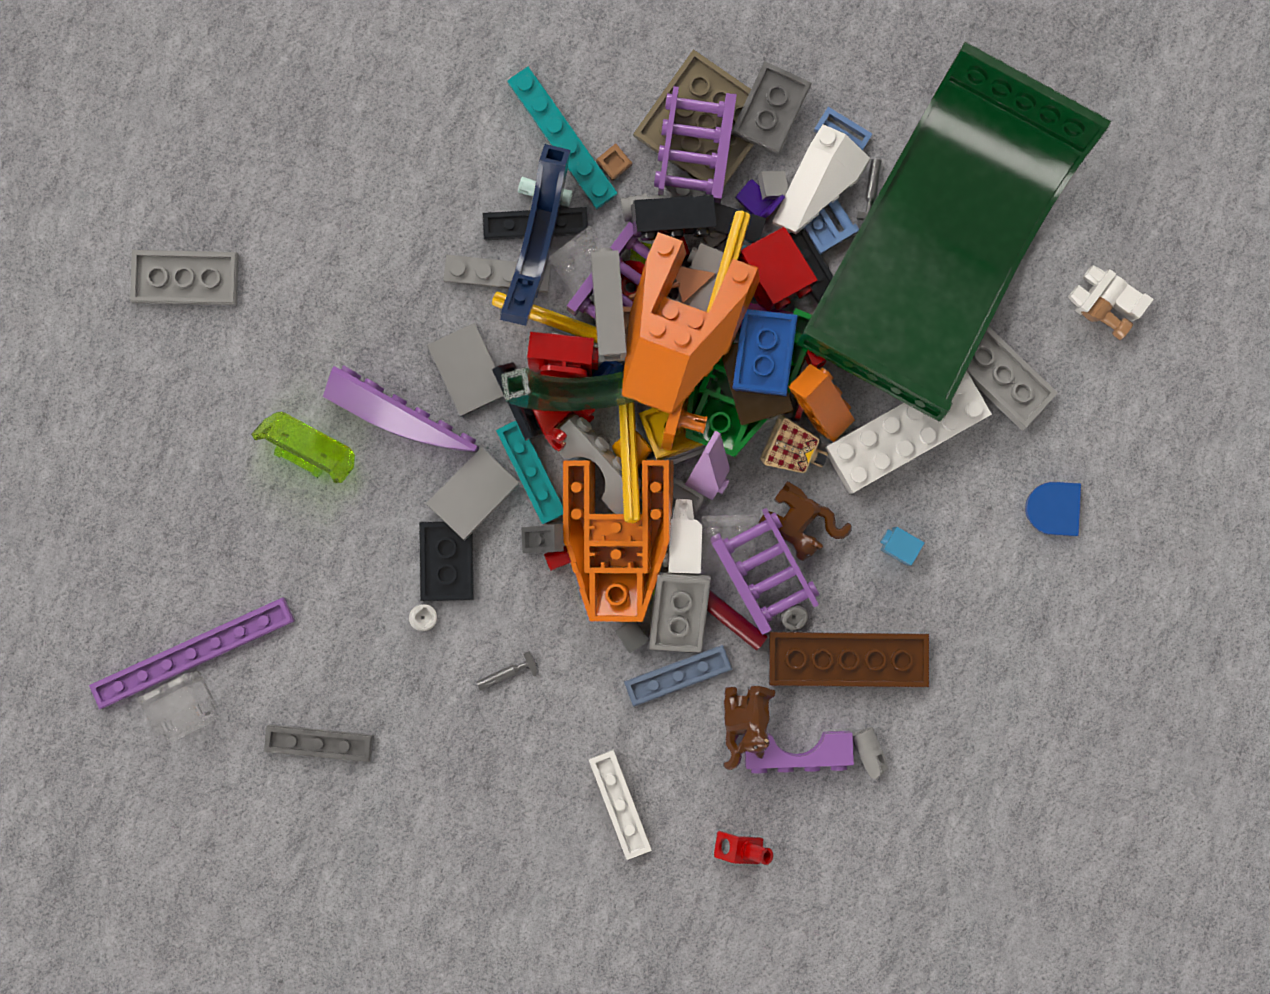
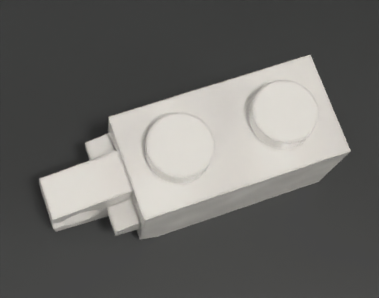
[663,499,702,574]

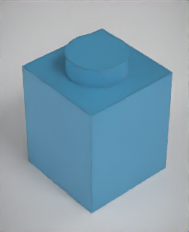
[880,527,925,566]

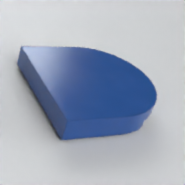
[1025,482,1081,536]

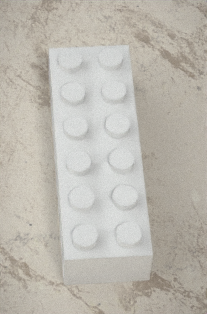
[824,371,991,494]

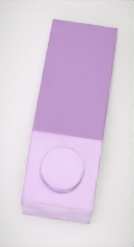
[685,431,730,500]

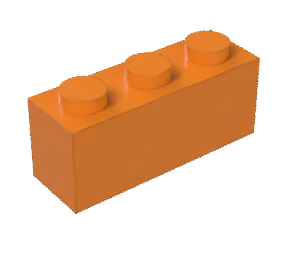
[788,364,855,443]

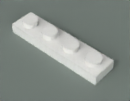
[589,749,652,860]

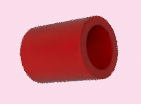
[544,545,571,571]

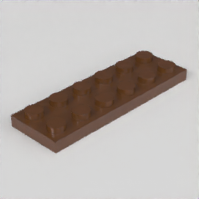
[769,632,929,687]

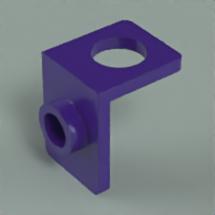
[735,179,785,218]

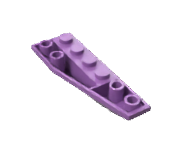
[323,365,479,452]

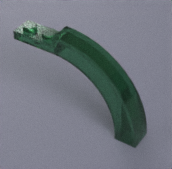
[501,367,636,411]

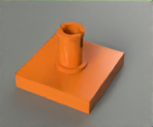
[661,402,707,451]

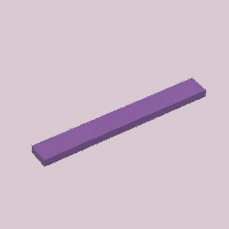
[89,597,295,709]

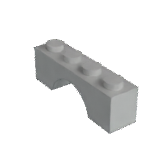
[559,414,642,514]

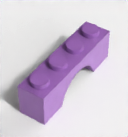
[744,731,854,773]

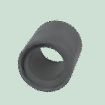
[615,622,649,653]

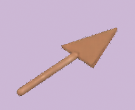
[629,267,716,303]

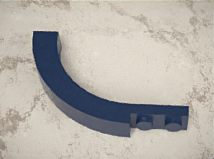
[500,144,571,326]

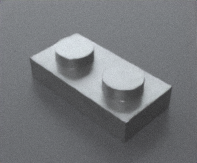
[521,524,564,554]

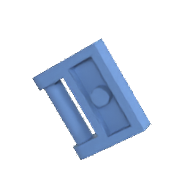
[804,199,859,255]

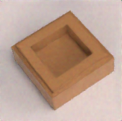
[596,143,633,181]

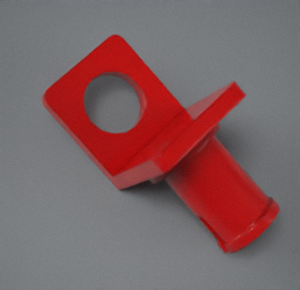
[714,831,773,865]

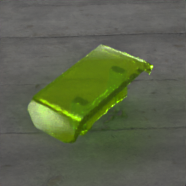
[251,412,355,484]

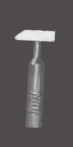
[856,159,882,220]
[476,651,537,691]

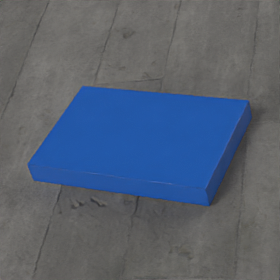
[733,309,798,396]

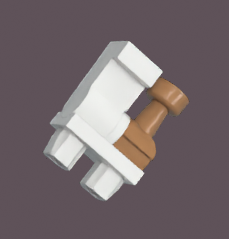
[1068,265,1153,340]

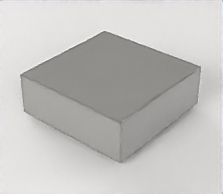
[758,171,788,200]

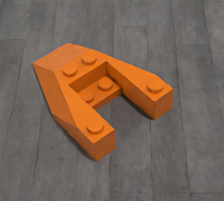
[622,232,760,415]
[563,460,674,622]

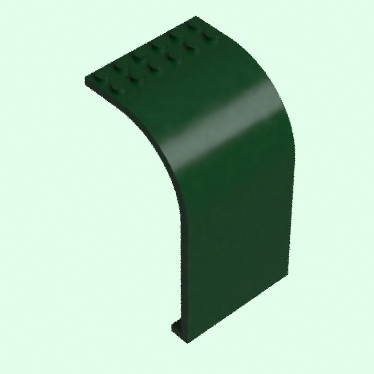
[797,42,1111,422]

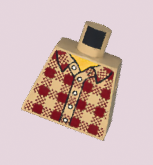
[760,415,828,473]

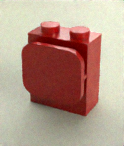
[738,226,818,312]
[527,332,599,387]

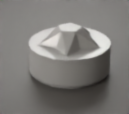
[780,603,808,630]

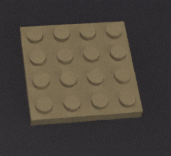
[633,49,754,189]

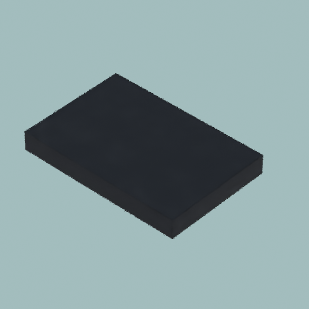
[419,521,474,601]

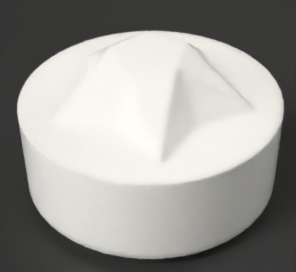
[409,604,437,631]

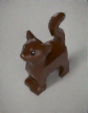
[758,481,852,561]
[723,686,776,770]

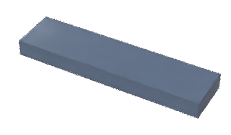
[624,645,732,707]

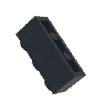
[631,195,717,241]

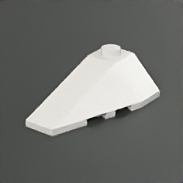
[773,124,870,234]

